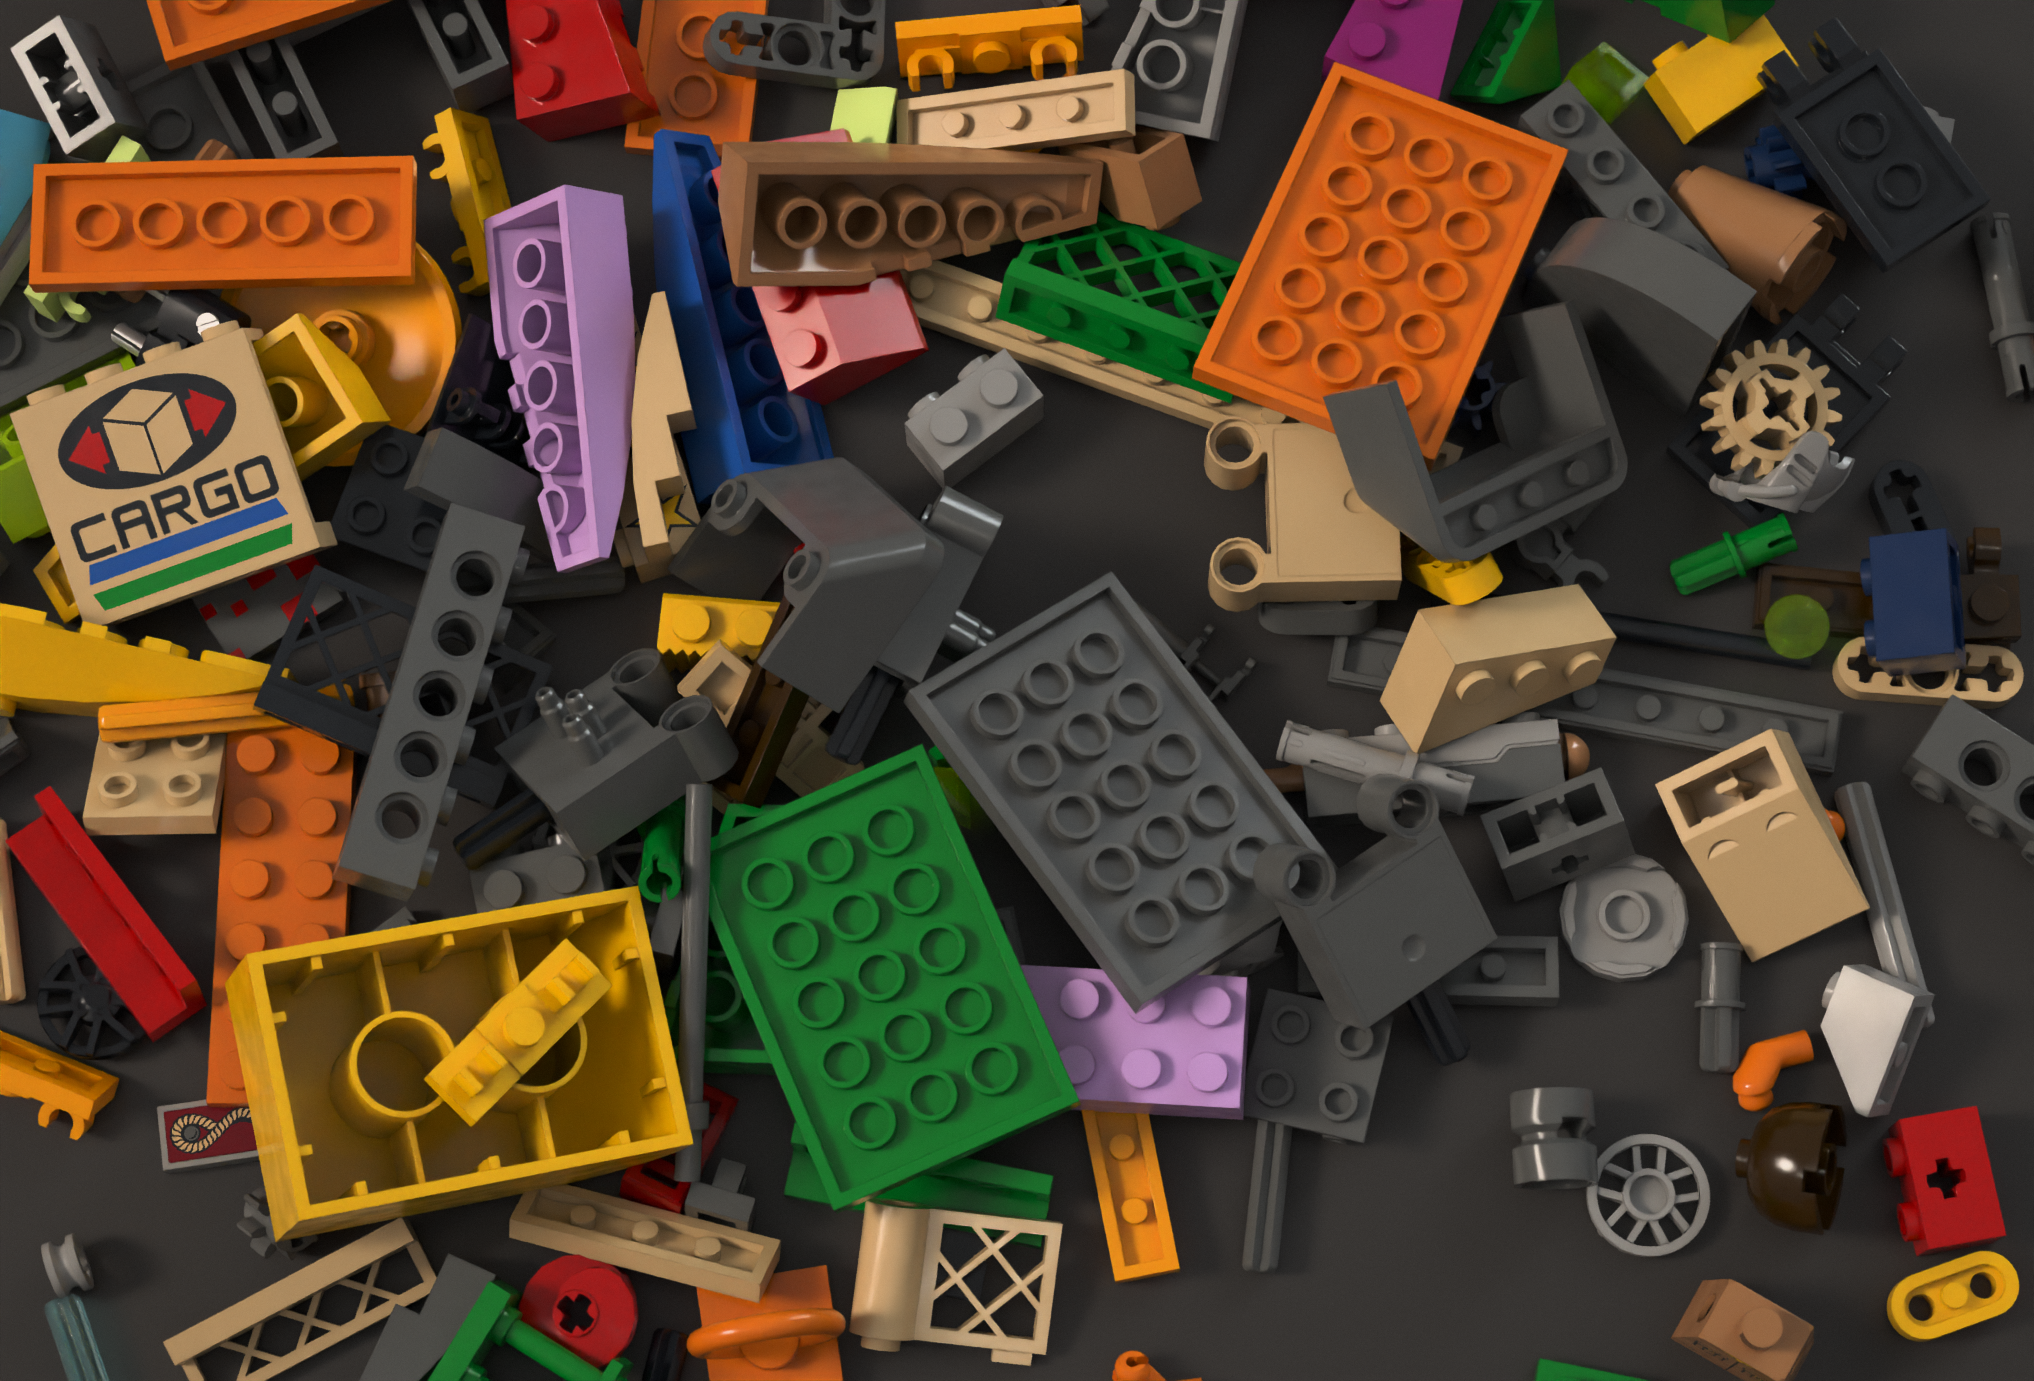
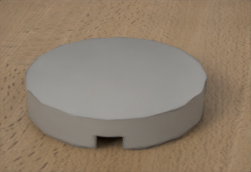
[1557,854,1689,982]

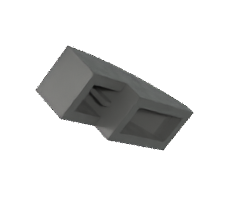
[404,427,554,562]
[359,1253,501,1381]

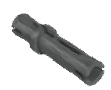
[1969,212,2034,402]

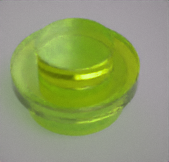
[1764,594,1830,659]

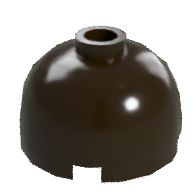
[1735,1102,1847,1235]

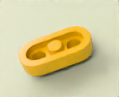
[1887,1251,2019,1342]

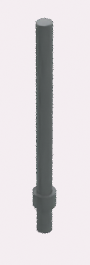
[674,783,713,1182]

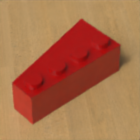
[506,0,661,142]

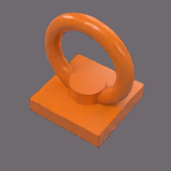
[687,1265,846,1381]

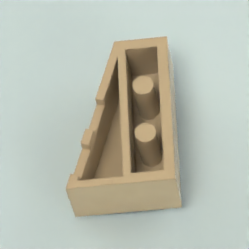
[1380,584,1617,754]

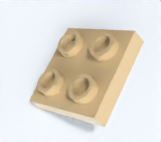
[82,732,227,836]

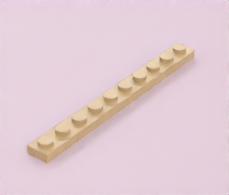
[900,260,1463,475]

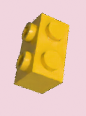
[1643,14,1799,145]

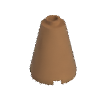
[1668,165,1847,325]

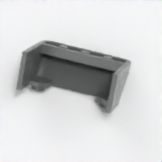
[1323,300,1628,563]
[667,457,944,713]

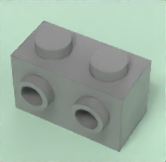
[904,348,1044,489]

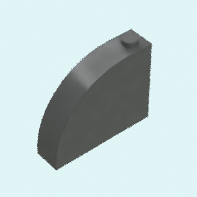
[1523,217,1757,419]

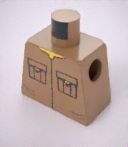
[1671,1279,1814,1381]

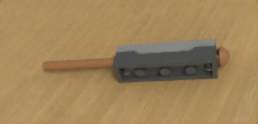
[1263,712,1590,830]

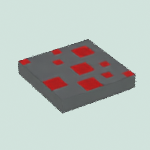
[191,554,346,661]

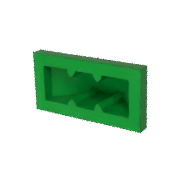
[1450,0,1562,104]

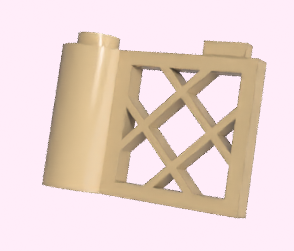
[849,1198,1063,1366]

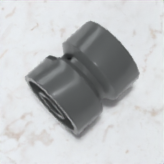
[1509,1087,1599,1190]

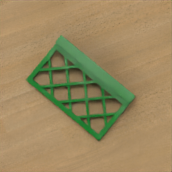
[995,211,1241,403]

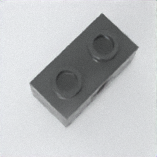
[10,15,150,163]
[1480,767,1635,902]

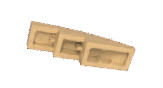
[631,291,697,564]

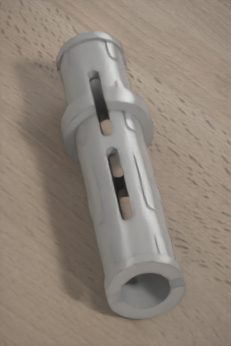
[1276,719,1475,816]

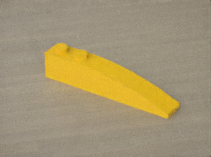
[33,313,391,624]
[0,603,299,717]

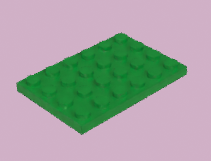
[682,744,1081,1214]

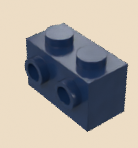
[1860,528,1967,677]

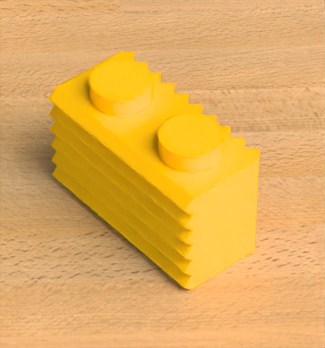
[657,593,780,673]

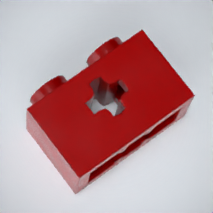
[1882,1106,2006,1257]

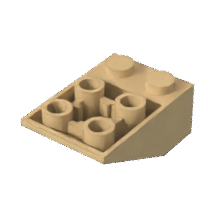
[1655,728,1871,962]

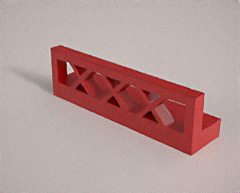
[5,786,207,1042]

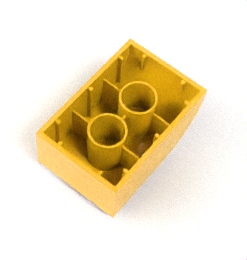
[225,886,694,1242]

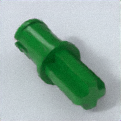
[1669,513,1799,595]

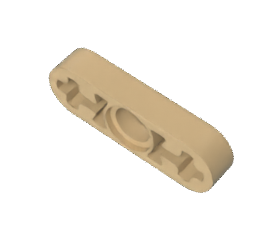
[1832,637,2024,709]

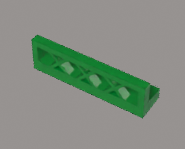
[784,1123,1054,1250]

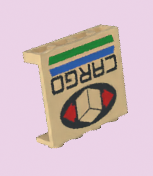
[9,320,338,628]

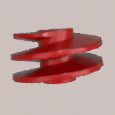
[519,1255,639,1370]

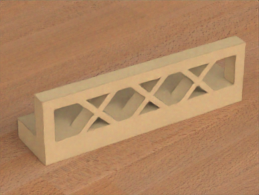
[163,1217,437,1381]

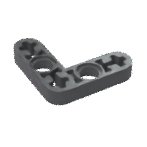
[703,0,885,90]

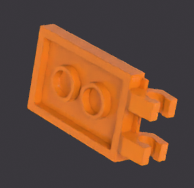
[624,0,769,161]

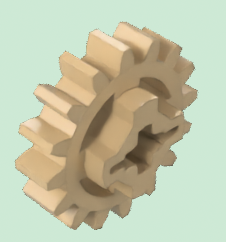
[1699,339,1842,480]

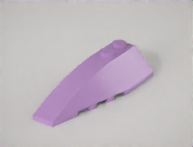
[484,184,635,573]

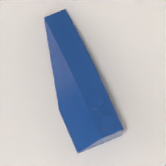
[652,129,834,504]

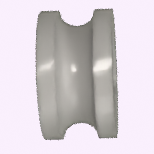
[41,1233,94,1300]

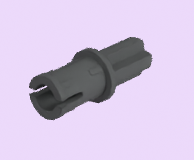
[1694,942,1747,1074]

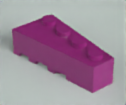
[1321,0,1464,101]

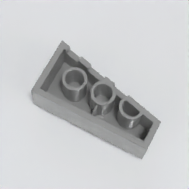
[1111,0,1248,142]

